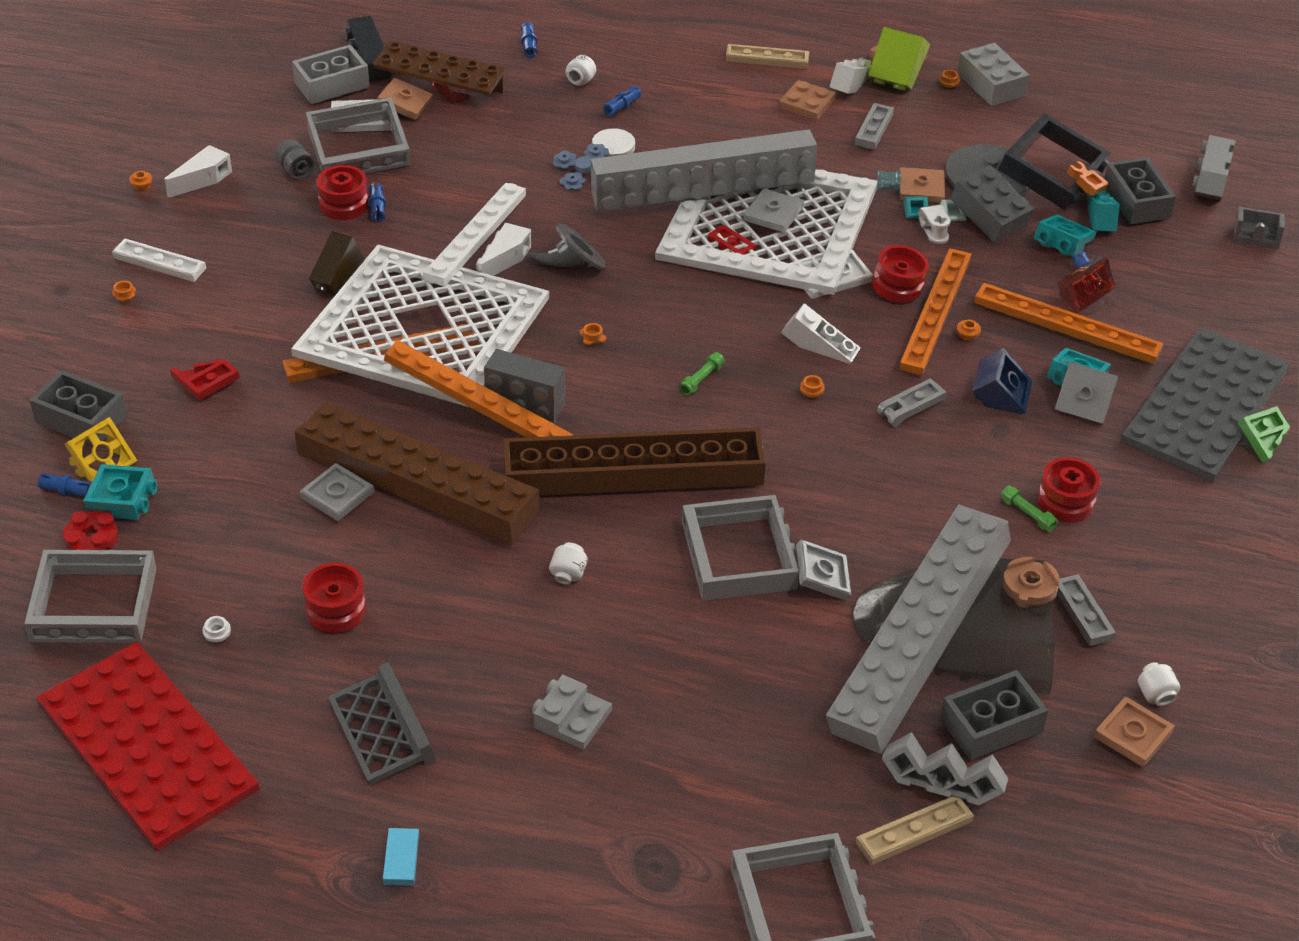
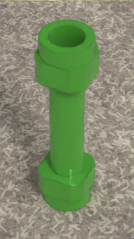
[679,352,725,396]
[1000,486,1058,532]

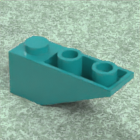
[1085,190,1120,231]

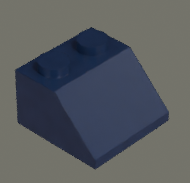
[972,348,1033,414]

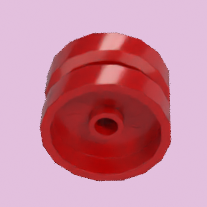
[316,165,368,221]
[872,245,929,303]
[1038,457,1100,523]
[302,562,366,633]

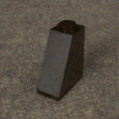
[309,231,365,295]

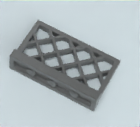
[328,662,436,785]

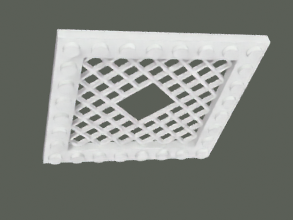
[655,170,878,295]
[291,245,549,407]

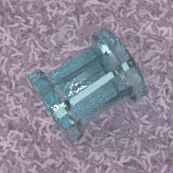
[876,170,901,190]

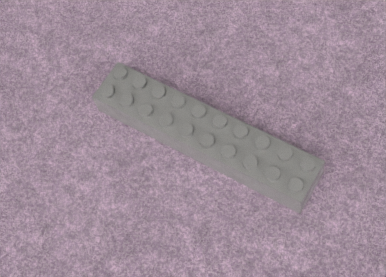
[591,129,817,212]
[826,504,1011,754]

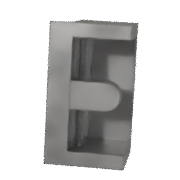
[1233,207,1285,249]

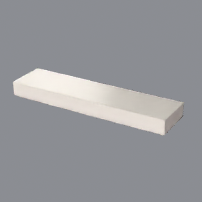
[112,239,206,282]

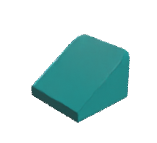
[903,196,928,219]

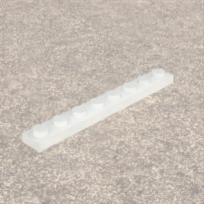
[423,183,526,286]

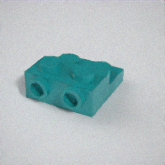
[1034,214,1097,257]
[1047,348,1111,386]
[83,464,157,520]

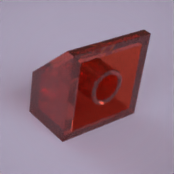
[1057,257,1116,313]

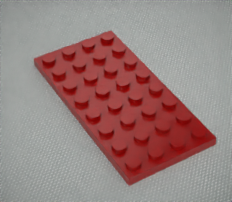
[36,642,260,852]

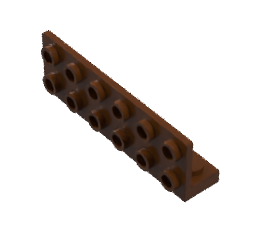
[373,41,506,95]

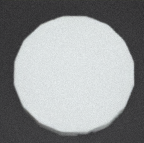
[592,129,635,157]

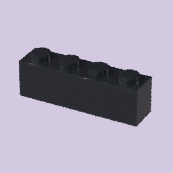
[344,16,391,81]

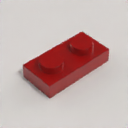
[708,225,756,255]

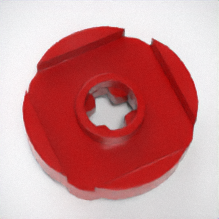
[63,511,119,550]

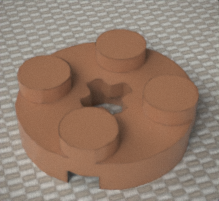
[1002,557,1060,608]

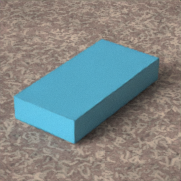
[383,828,419,886]

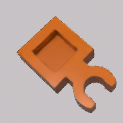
[1067,161,1108,196]

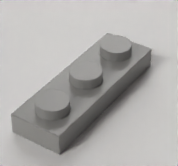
[855,103,894,150]
[1057,574,1116,646]

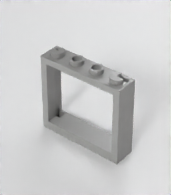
[306,97,410,173]
[682,495,799,601]
[24,550,157,643]
[731,833,875,941]

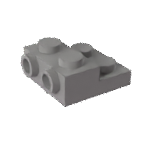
[532,674,612,750]

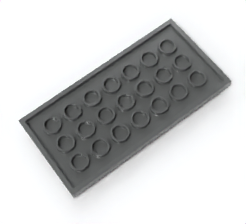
[1120,327,1290,482]

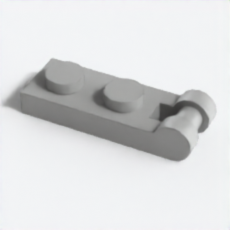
[877,378,946,427]

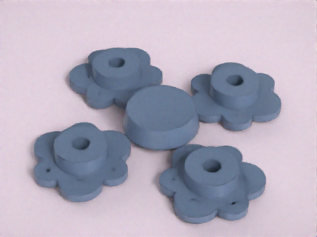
[553,144,609,191]

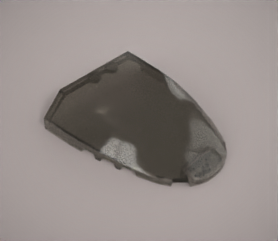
[853,558,1055,694]

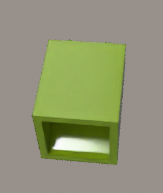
[869,27,930,91]

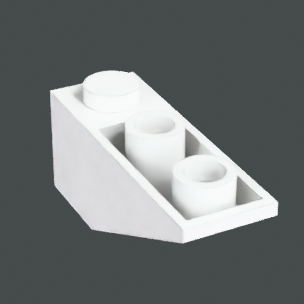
[830,58,872,94]
[164,145,232,197]
[476,223,531,276]
[781,303,860,364]

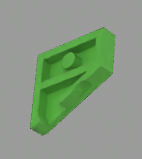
[1237,406,1290,463]

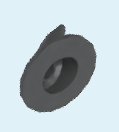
[528,223,606,270]

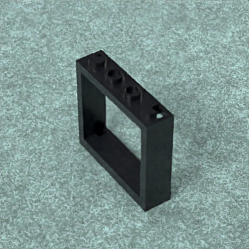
[998,113,1111,210]

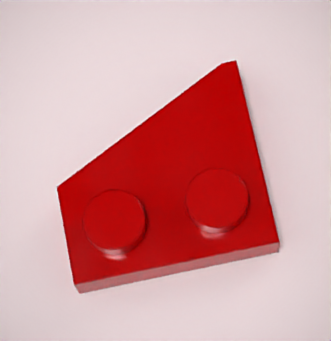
[170,359,240,401]

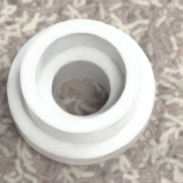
[202,616,231,642]

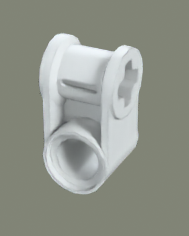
[919,205,950,244]

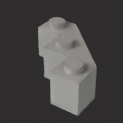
[1192,135,1236,201]
[882,732,1008,805]

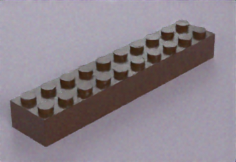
[294,402,540,545]
[504,427,766,495]

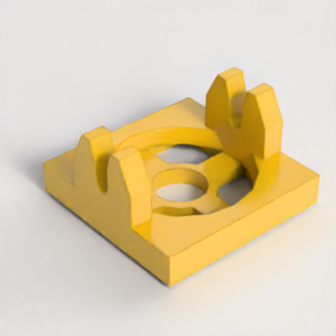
[64,417,138,482]

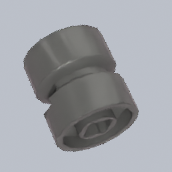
[275,139,315,179]

